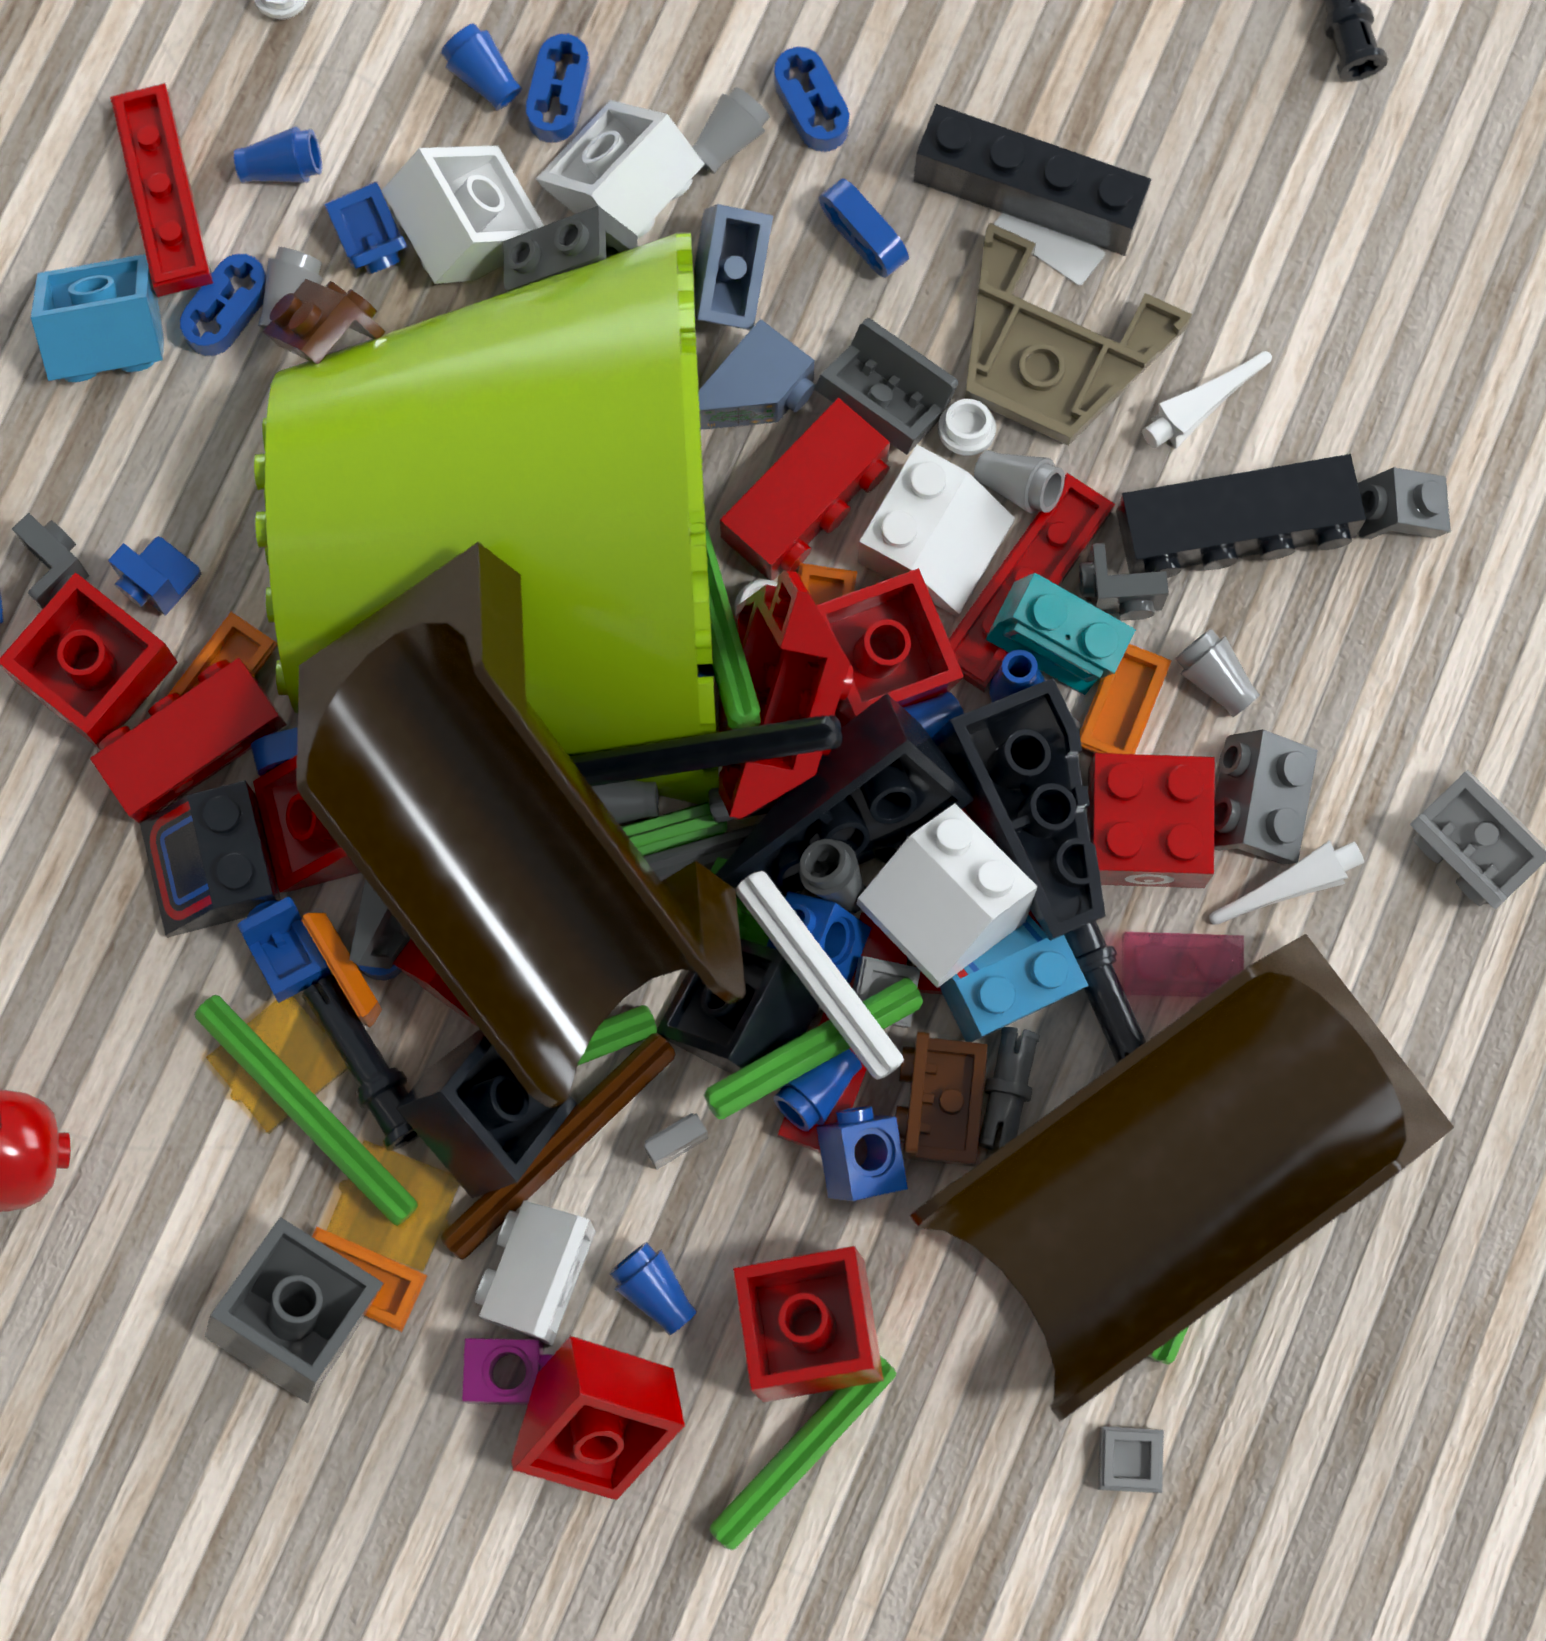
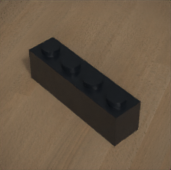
[913,104,1152,256]
[1116,454,1366,578]

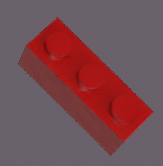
[720,397,890,581]
[90,657,287,824]

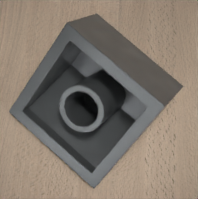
[205,1217,383,1404]

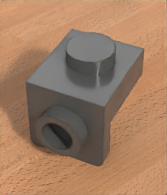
[1358,467,1451,539]
[12,512,90,610]
[1079,543,1169,620]

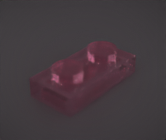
[1122,932,1244,997]

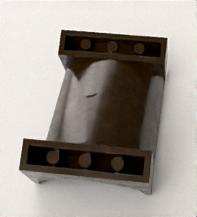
[297,542,745,1108]
[910,934,1455,1422]

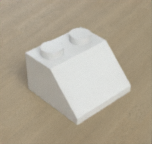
[536,100,705,239]
[382,146,544,284]
[857,445,1015,617]
[856,803,1037,988]
[475,1200,596,1346]

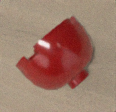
[0,1090,71,1212]

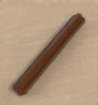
[441,1033,676,1260]

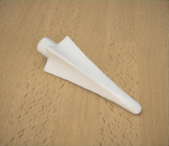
[1142,351,1272,449]
[1209,840,1364,925]

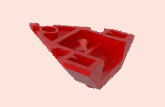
[719,570,853,819]

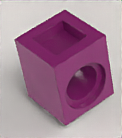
[462,1338,553,1405]

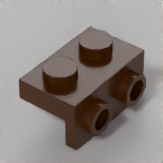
[263,279,385,364]
[895,1031,988,1167]

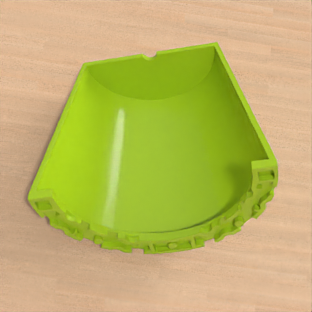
[254,233,719,804]

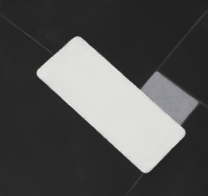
[994,213,1105,285]

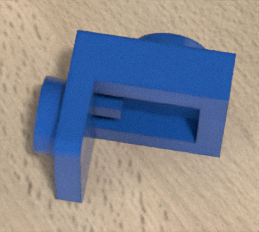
[324,181,408,274]
[108,537,201,616]
[237,897,332,1003]

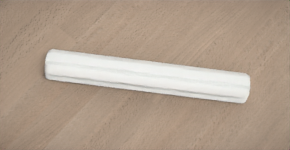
[736,871,903,1080]

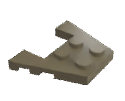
[965,223,1192,446]

